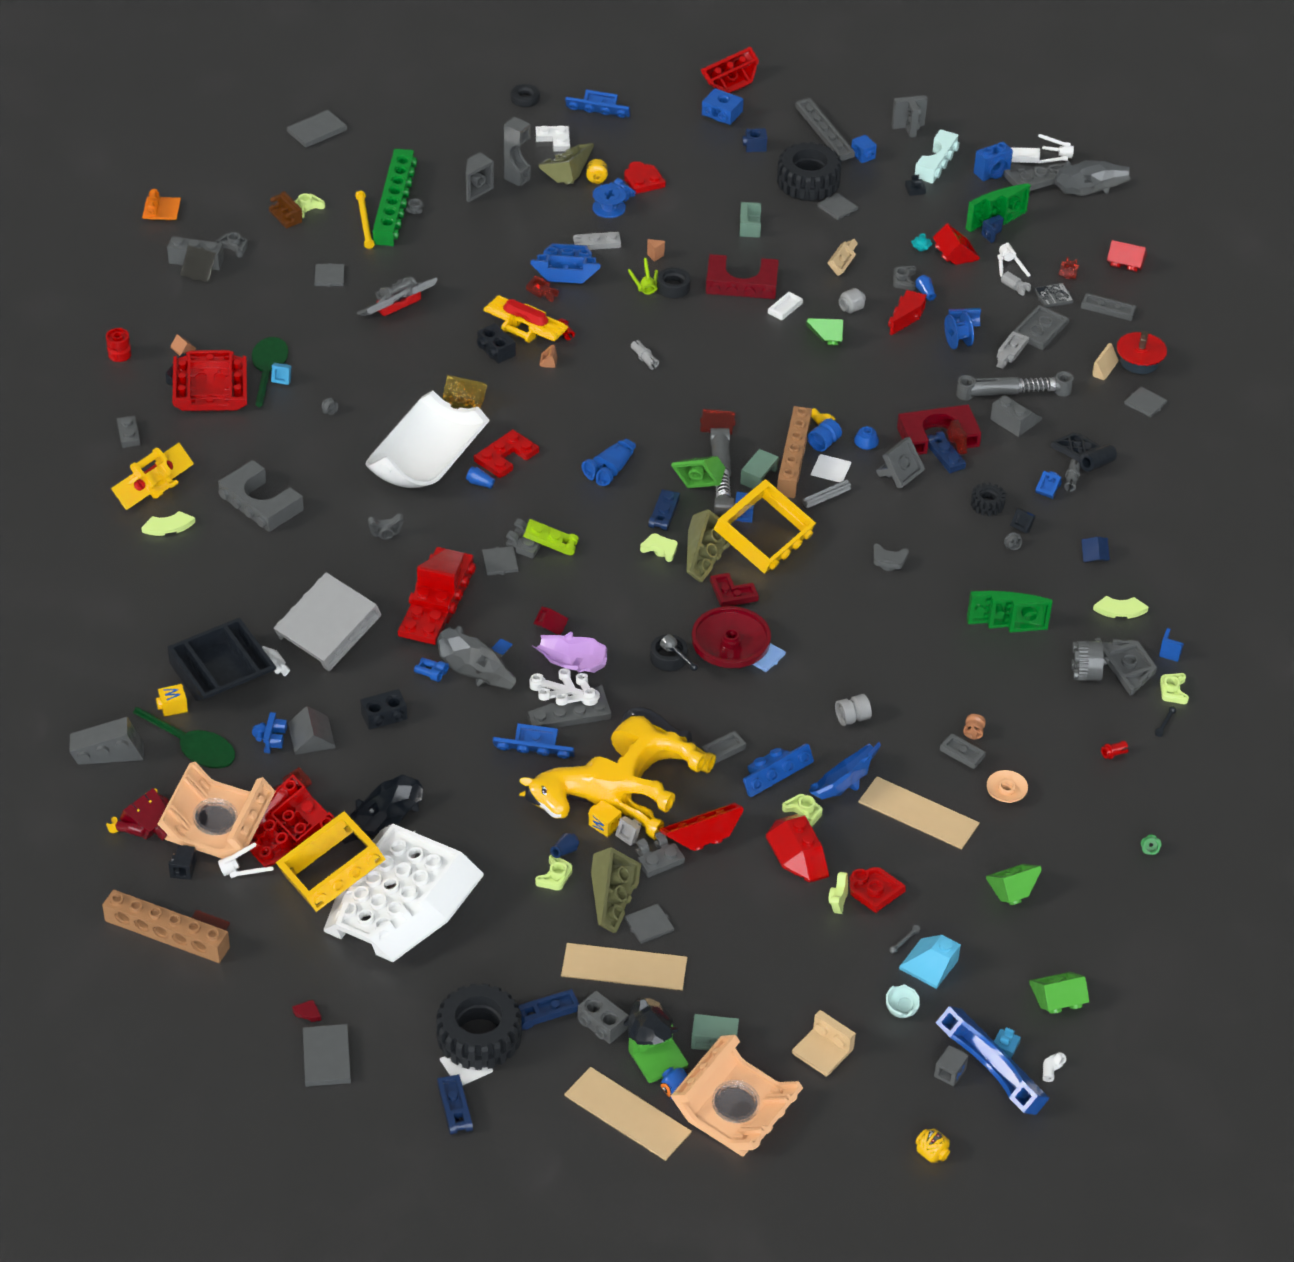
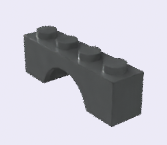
[504,116,531,187]

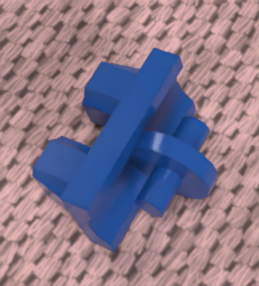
[948,308,981,327]
[252,712,287,753]

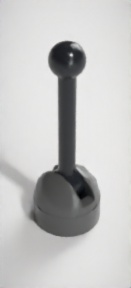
[660,634,698,671]

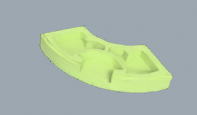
[142,511,195,536]
[1093,596,1149,619]

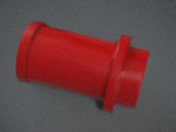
[557,318,575,340]
[1101,741,1129,759]

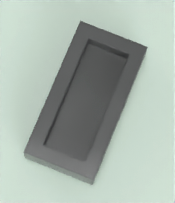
[701,731,746,764]

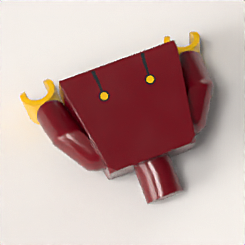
[106,788,169,841]

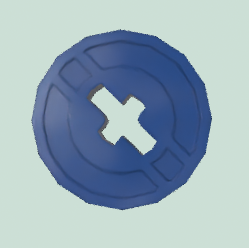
[592,184,626,218]
[944,312,974,349]

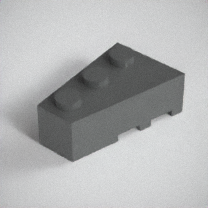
[69,717,144,765]

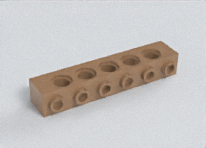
[777,406,812,498]
[102,889,230,963]

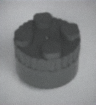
[1071,641,1109,681]

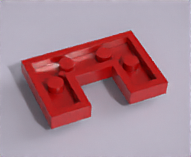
[474,429,539,479]

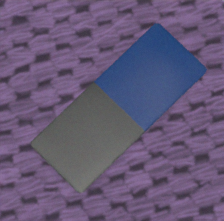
[484,639,513,663]

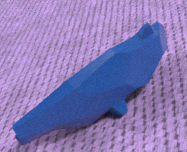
[809,742,881,799]

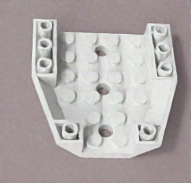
[324,824,484,962]

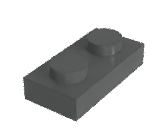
[116,416,140,448]
[940,733,986,769]

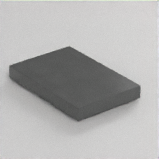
[287,110,347,148]
[1014,305,1069,350]
[303,1024,351,1087]

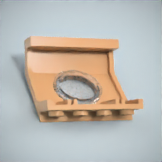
[158,762,276,859]
[671,1035,803,1157]

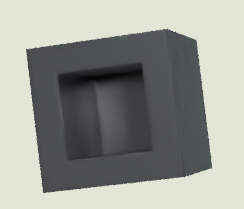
[934,1045,969,1087]

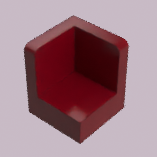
[533,606,569,635]

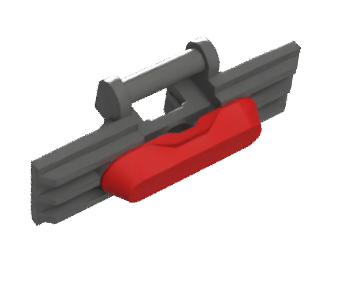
[357,276,437,316]

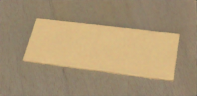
[859,777,980,849]
[561,943,687,991]
[564,1067,692,1161]

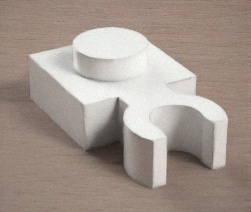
[262,646,290,677]

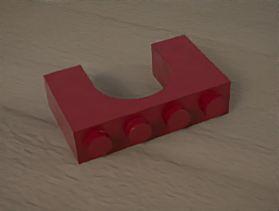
[706,254,779,299]
[897,404,982,455]

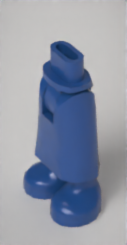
[581,439,636,486]

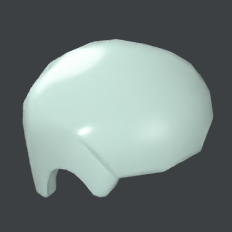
[886,984,920,1018]

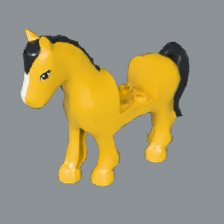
[519,707,716,840]

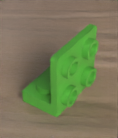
[629,1024,688,1083]

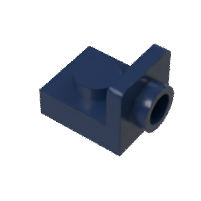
[981,214,1004,243]

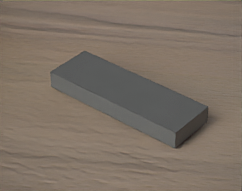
[1081,293,1137,321]

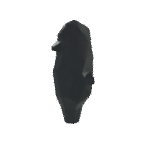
[342,774,423,844]
[624,998,678,1045]

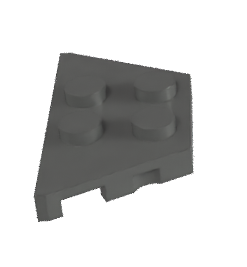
[1094,638,1157,695]

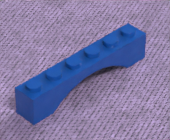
[936,1006,1050,1115]

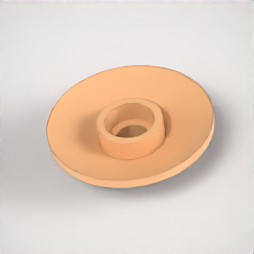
[987,770,1028,803]

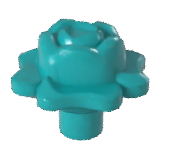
[911,233,932,251]

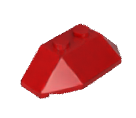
[700,47,759,93]
[659,802,744,851]
[766,814,829,883]

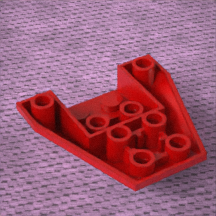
[249,775,335,867]

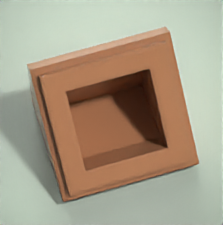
[647,239,665,261]
[171,334,196,356]
[540,345,558,368]

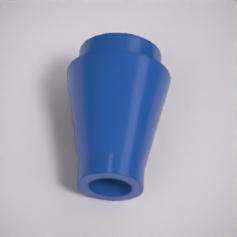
[915,275,936,301]
[466,466,495,489]

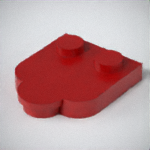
[624,161,666,194]
[850,867,906,913]

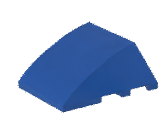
[531,243,600,283]

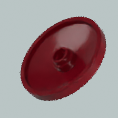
[692,606,771,668]

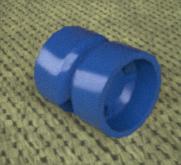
[808,418,842,452]

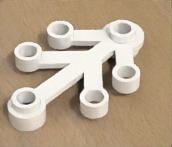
[529,668,600,706]

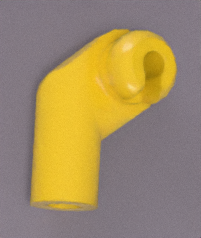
[811,408,835,425]

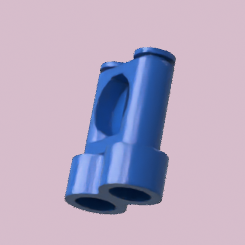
[609,178,636,201]
[414,657,449,682]

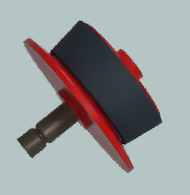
[1117,331,1167,374]

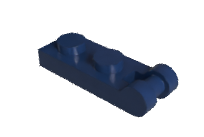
[927,431,966,473]
[648,489,680,531]
[518,989,579,1030]
[437,1074,473,1135]

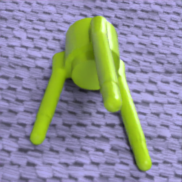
[628,258,658,295]

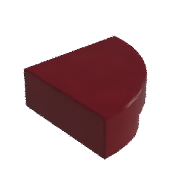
[292,1000,321,1022]

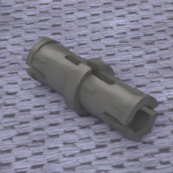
[1064,459,1081,492]

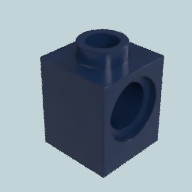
[742,128,767,152]

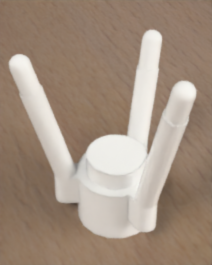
[1038,134,1074,163]
[997,243,1030,277]
[218,843,274,879]

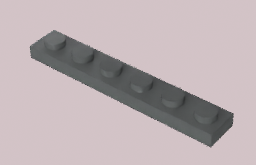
[795,98,855,161]

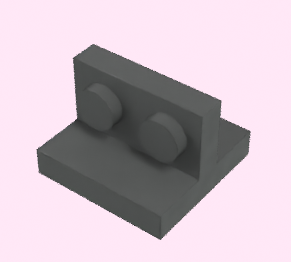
[891,95,927,137]
[876,437,925,488]

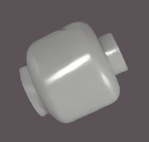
[839,288,866,313]

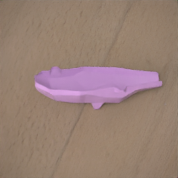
[532,632,607,673]

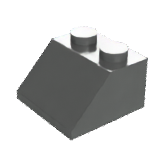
[466,152,494,202]
[990,395,1042,437]

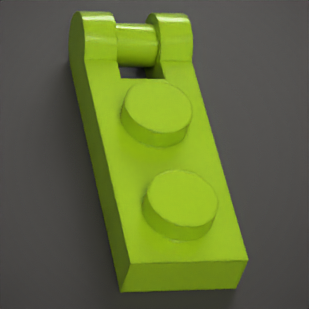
[523,519,579,555]

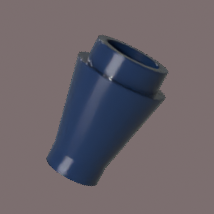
[550,833,579,858]

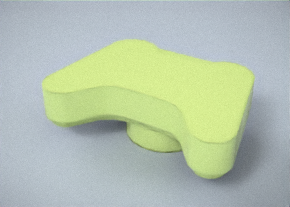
[294,193,325,218]
[640,533,678,562]
[1160,673,1189,704]
[782,794,823,827]
[535,855,573,890]
[829,872,848,914]

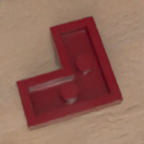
[710,573,759,607]

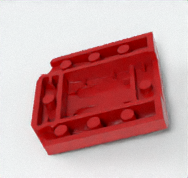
[172,350,247,411]

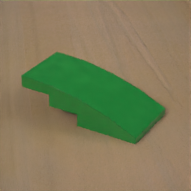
[966,183,1031,232]
[967,591,1052,632]

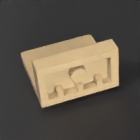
[792,1010,856,1076]

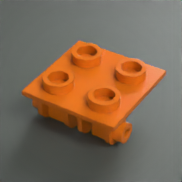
[142,189,181,220]

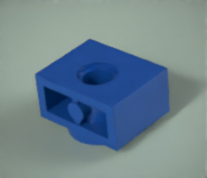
[702,88,744,125]
[973,141,1013,181]

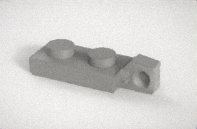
[996,331,1029,369]

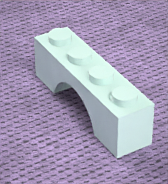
[915,129,960,184]

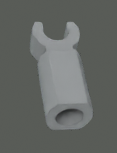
[1001,271,1031,296]

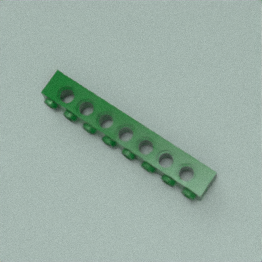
[373,149,417,246]

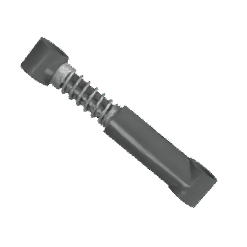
[956,371,1074,400]
[710,428,734,516]

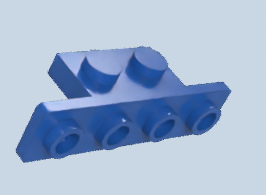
[565,90,630,118]
[493,723,575,759]
[743,743,814,797]

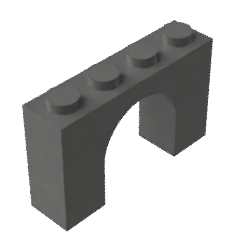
[218,460,304,532]

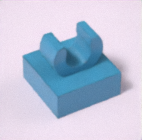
[271,363,292,385]
[994,1027,1021,1058]

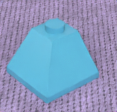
[899,935,961,989]

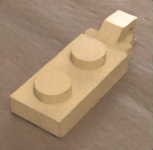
[828,238,858,276]

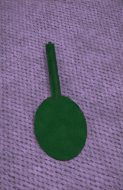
[252,337,288,408]
[133,707,235,769]

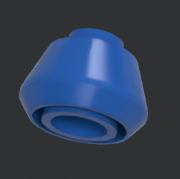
[854,426,879,450]

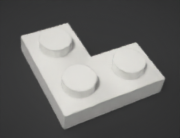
[536,125,570,151]

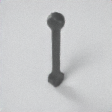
[889,925,921,954]

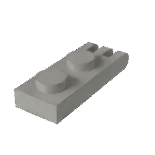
[573,232,621,250]

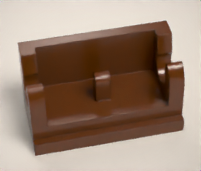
[269,191,302,228]

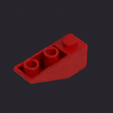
[888,290,927,335]

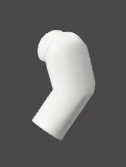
[1043,1052,1066,1082]

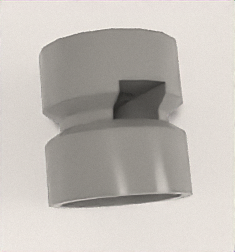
[835,694,872,726]

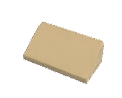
[1092,343,1118,380]

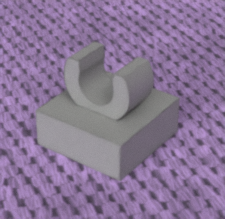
[615,816,642,846]

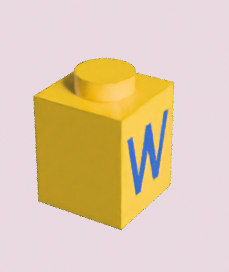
[156,684,188,717]
[588,799,622,837]

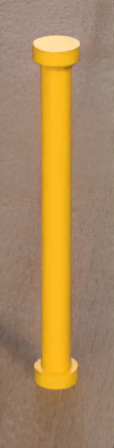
[355,191,375,249]

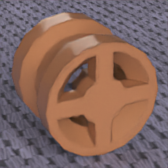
[963,714,986,739]

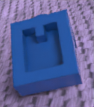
[1035,471,1062,499]

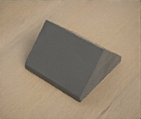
[288,706,335,755]

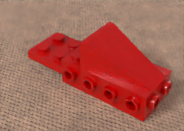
[398,547,476,645]

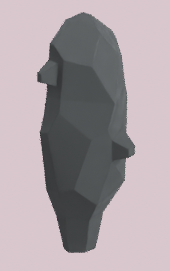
[1055,160,1131,196]
[437,626,516,690]

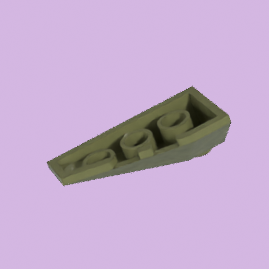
[539,143,594,184]
[687,509,730,582]
[591,847,641,933]

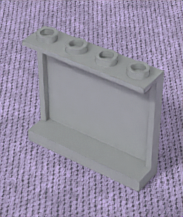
[274,572,382,671]

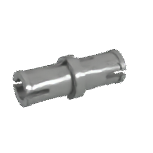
[631,340,659,370]

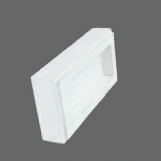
[1010,147,1040,163]
[768,292,803,320]

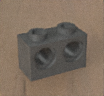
[578,991,629,1044]

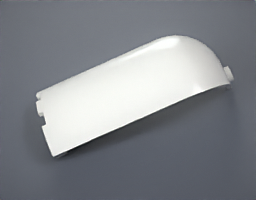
[366,391,490,488]

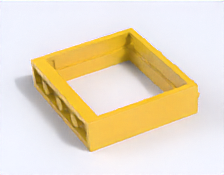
[714,479,816,574]
[276,811,386,912]

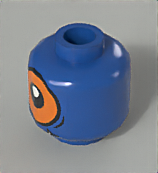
[661,1067,688,1101]

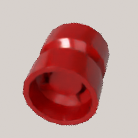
[106,328,131,362]

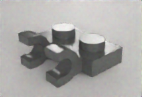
[506,518,542,559]
[636,832,685,878]

